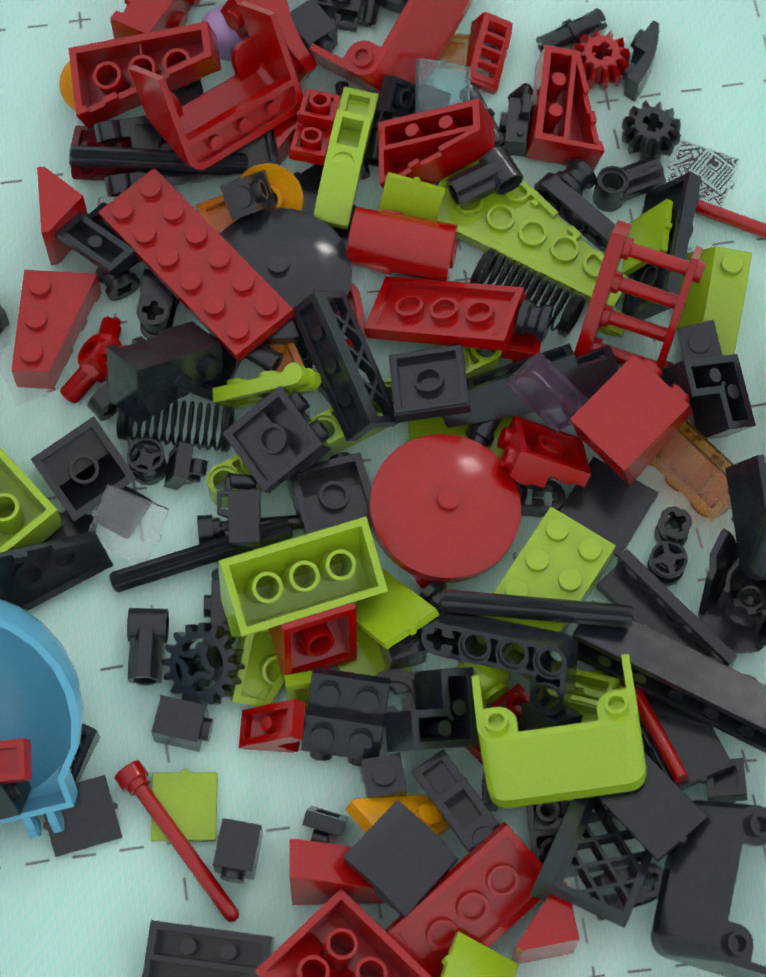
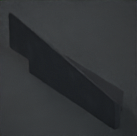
[442,343,619,428]

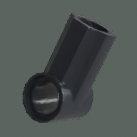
[446,147,524,209]
[593,156,666,212]
[127,608,169,685]

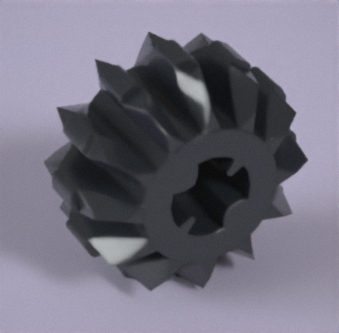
[621,100,681,160]

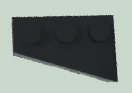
[106,321,222,424]
[142,920,275,977]

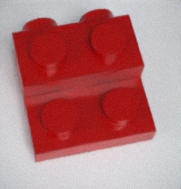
[497,416,591,488]

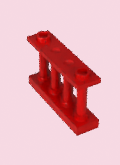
[574,220,706,370]

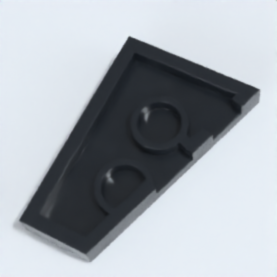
[0,531,114,611]

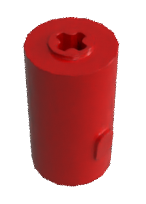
[346,207,458,281]

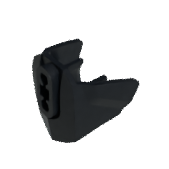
[698,528,766,653]

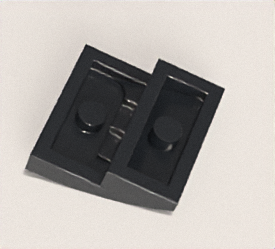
[55,202,141,275]
[343,800,458,919]

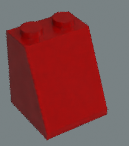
[570,354,691,485]

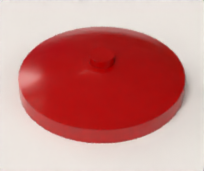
[368,434,521,583]

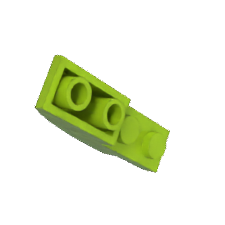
[313,87,379,230]

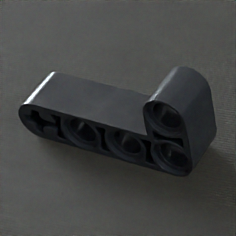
[421,612,579,716]

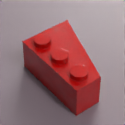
[525,45,605,171]
[378,98,495,188]
[11,270,102,390]

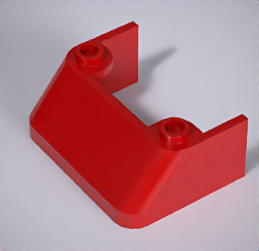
[309,0,472,93]
[128,1,303,170]

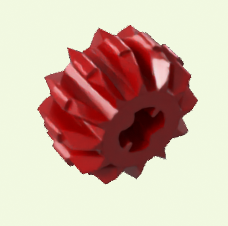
[572,29,631,91]

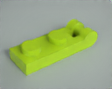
[212,362,321,409]

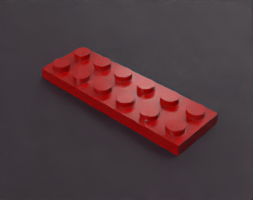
[98,168,295,362]

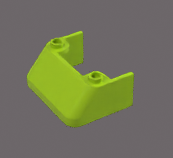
[471,653,647,808]

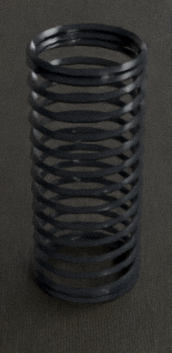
[470,247,586,337]
[116,400,235,453]

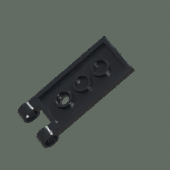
[94,115,279,197]

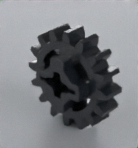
[162,622,245,705]

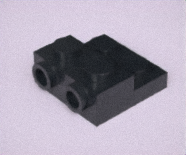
[223,386,332,493]
[287,452,371,535]
[301,667,391,767]

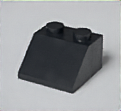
[31,416,137,521]

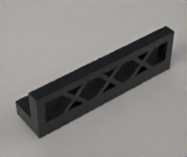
[293,291,398,441]
[596,549,738,668]

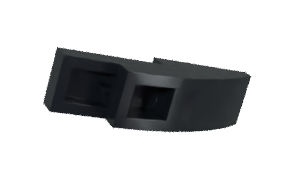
[411,749,500,853]

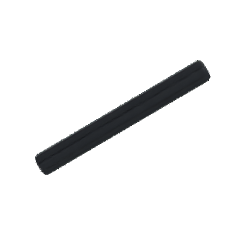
[69,145,248,174]
[110,518,293,592]
[439,589,633,628]

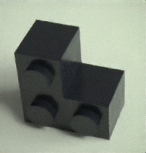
[660,354,756,441]
[384,667,479,752]

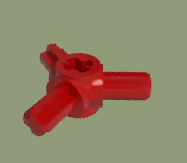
[60,316,128,404]

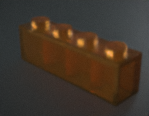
[649,420,734,521]

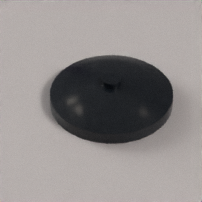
[220,208,352,345]

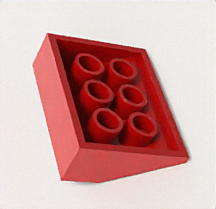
[255,889,432,977]

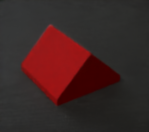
[37,167,88,265]
[269,602,357,681]
[511,881,580,964]

